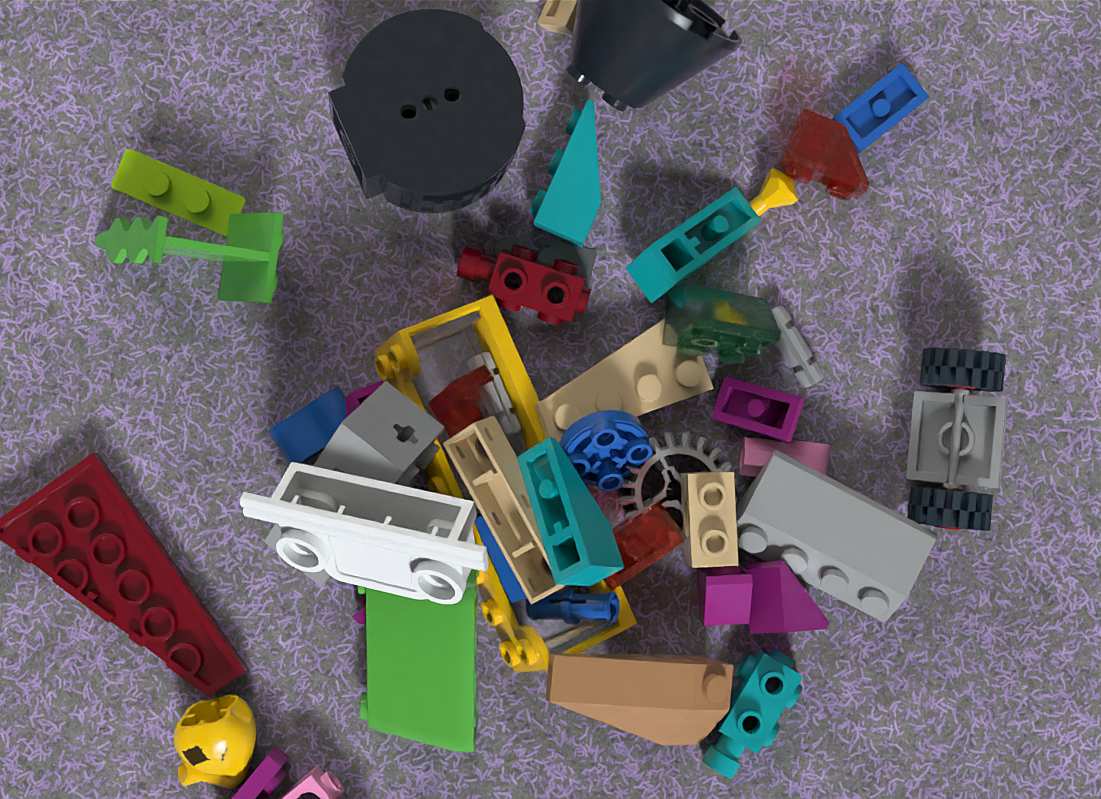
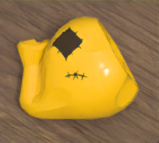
[174,694,256,789]

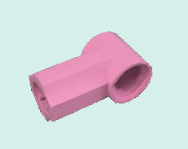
[739,437,831,477]

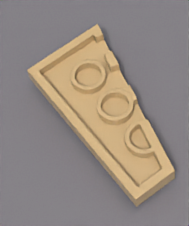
[534,306,714,443]

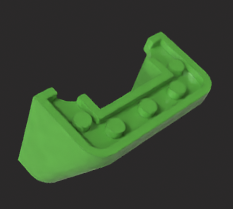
[358,569,480,752]

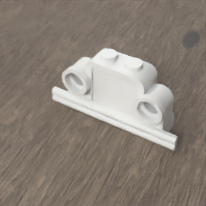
[240,462,489,604]

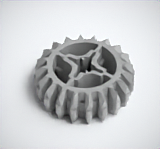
[618,432,738,551]

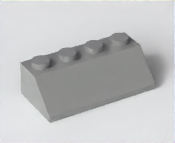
[736,449,937,623]

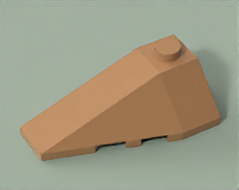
[545,653,733,745]

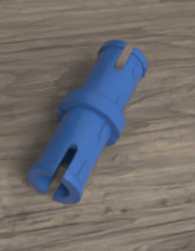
[526,588,620,625]

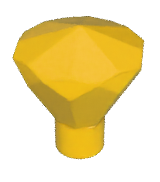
[749,168,799,216]

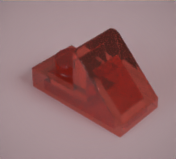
[603,501,686,591]

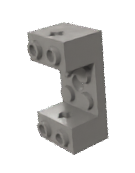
[264,381,445,587]

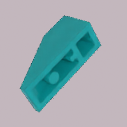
[625,187,762,303]
[517,437,625,586]

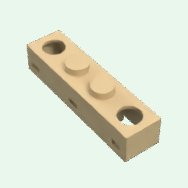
[443,416,566,604]

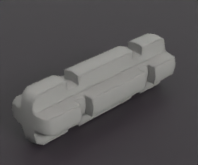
[762,305,824,388]
[467,352,521,437]

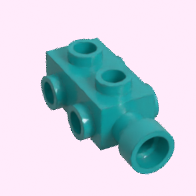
[702,648,803,779]

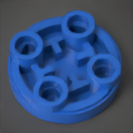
[559,410,652,492]

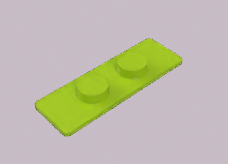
[111,149,246,237]

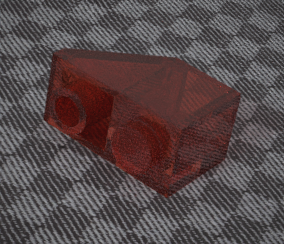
[777,108,870,201]

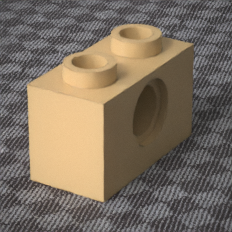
[680,471,739,568]

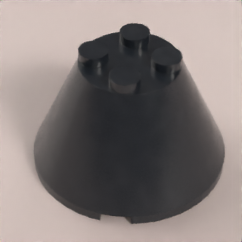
[567,0,742,112]

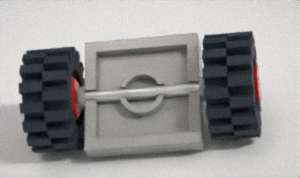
[906,347,1008,531]

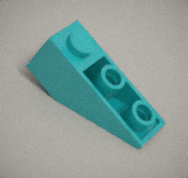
[530,99,601,248]

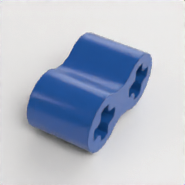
[268,387,346,465]

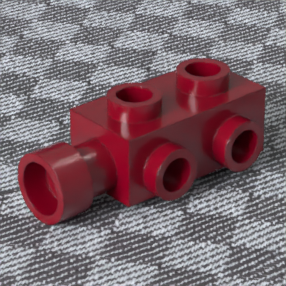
[457,243,592,325]

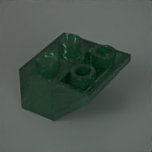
[662,283,781,364]

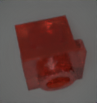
[427,364,494,438]

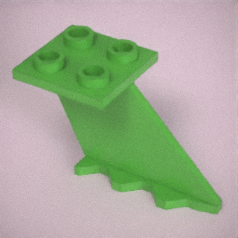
[95,212,284,304]

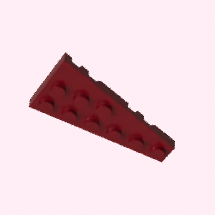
[0,453,249,697]

